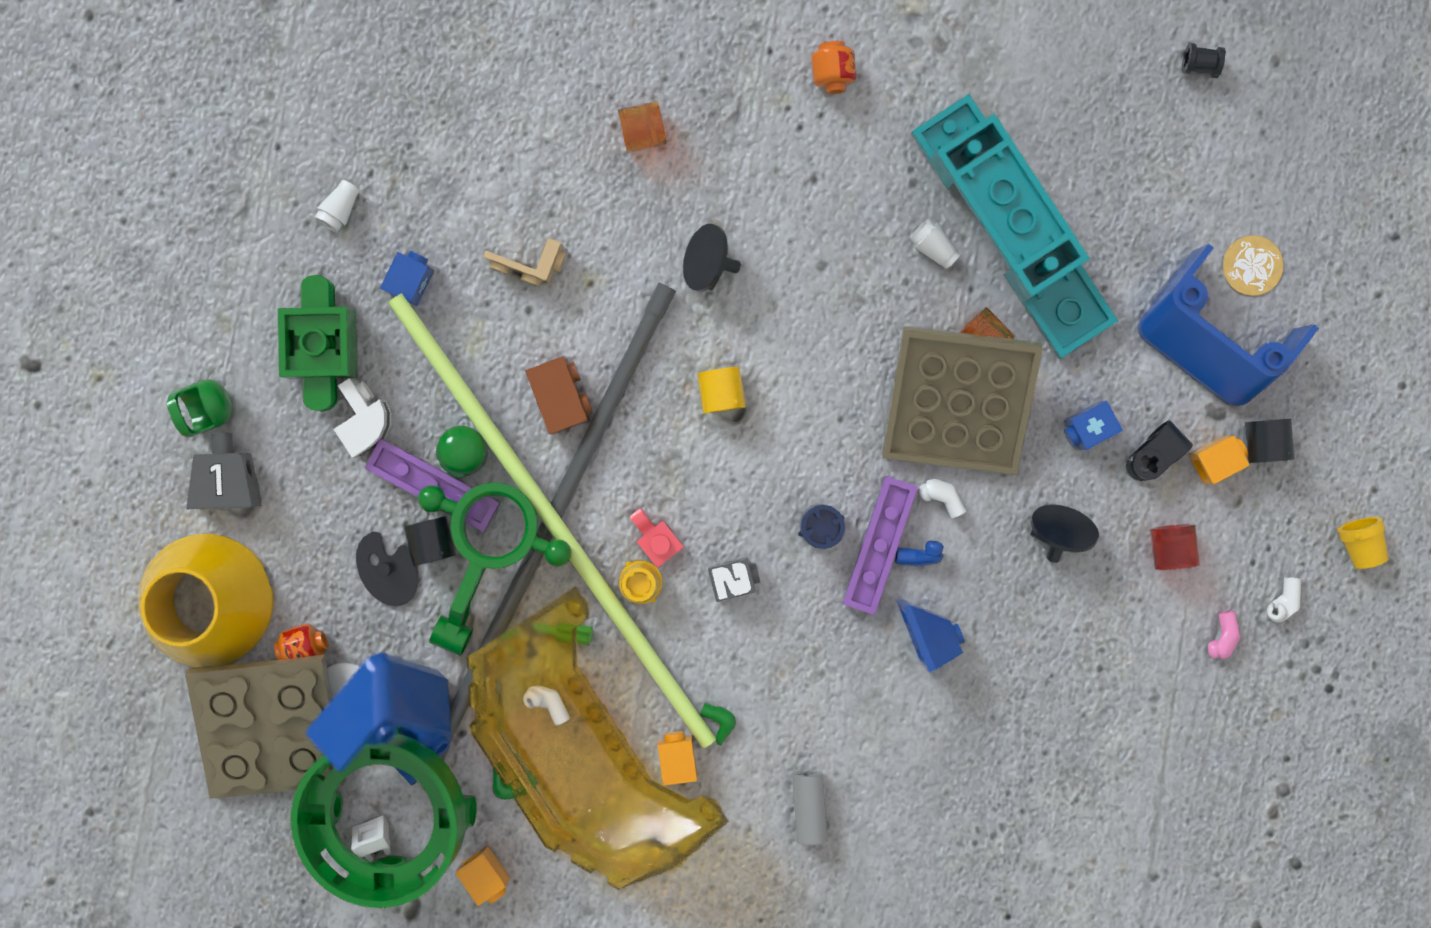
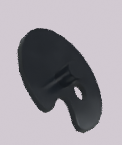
[356,531,419,606]

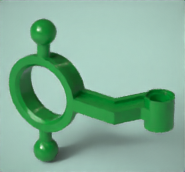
[418,482,572,656]

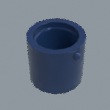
[798,504,845,549]

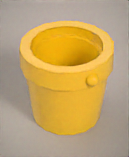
[1337,516,1389,569]
[619,560,663,604]

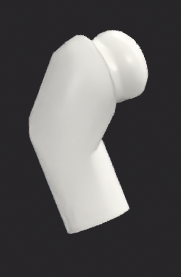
[523,685,570,725]

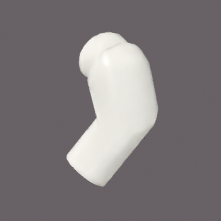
[919,479,966,519]
[1266,577,1301,623]

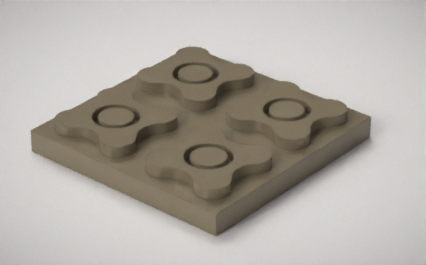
[882,326,1043,475]
[185,655,346,799]

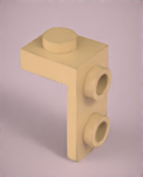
[483,238,567,287]

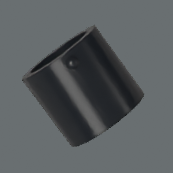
[1245,419,1295,463]
[403,516,456,566]

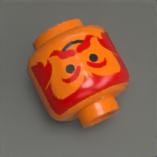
[811,41,857,94]
[274,623,329,660]

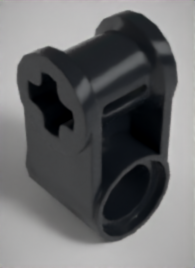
[1126,420,1193,481]

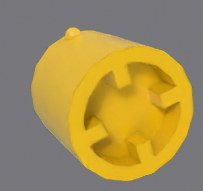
[697,367,746,414]

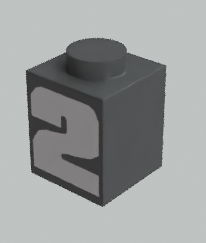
[708,557,761,602]

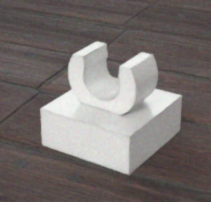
[351,815,391,862]

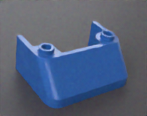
[1138,244,1319,406]
[305,652,452,785]

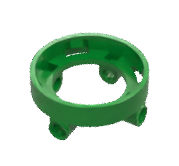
[291,725,477,908]

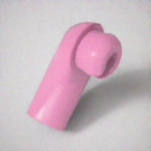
[1208,610,1240,660]

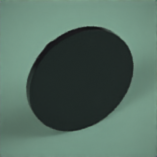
[683,223,741,292]
[1030,505,1099,563]

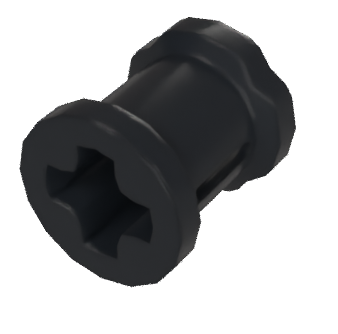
[1182,42,1226,78]

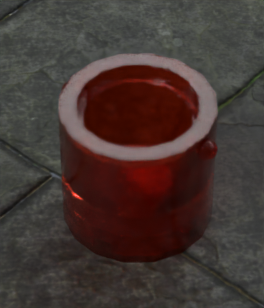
[1150,524,1200,570]

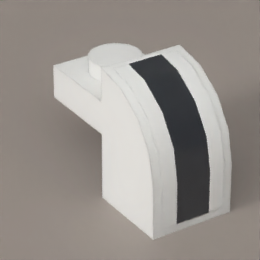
[334,378,391,458]

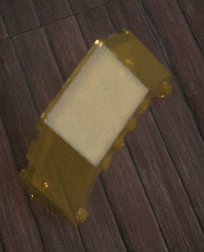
[466,586,729,890]

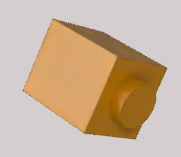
[1188,435,1250,485]
[658,731,698,786]
[455,845,510,906]

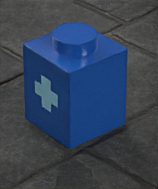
[380,251,435,306]
[1064,400,1123,450]

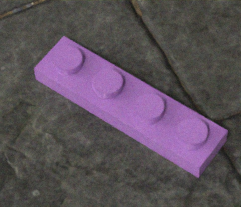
[364,439,501,532]
[842,476,918,615]

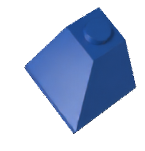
[896,599,965,672]

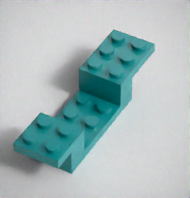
[911,94,1118,359]

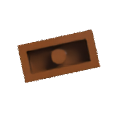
[525,356,593,435]

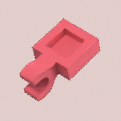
[629,507,684,568]

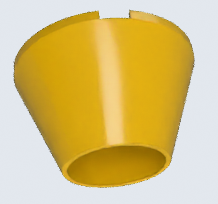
[138,533,274,668]

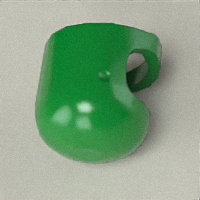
[167,380,233,437]
[436,426,488,478]

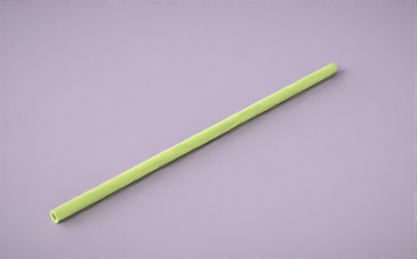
[388,294,716,748]

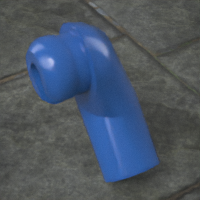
[895,540,944,566]

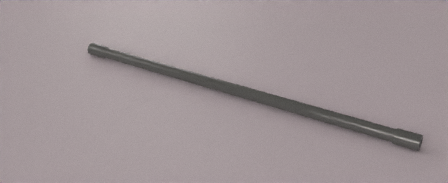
[440,282,676,761]

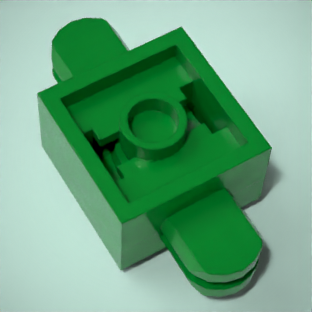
[278,275,357,412]

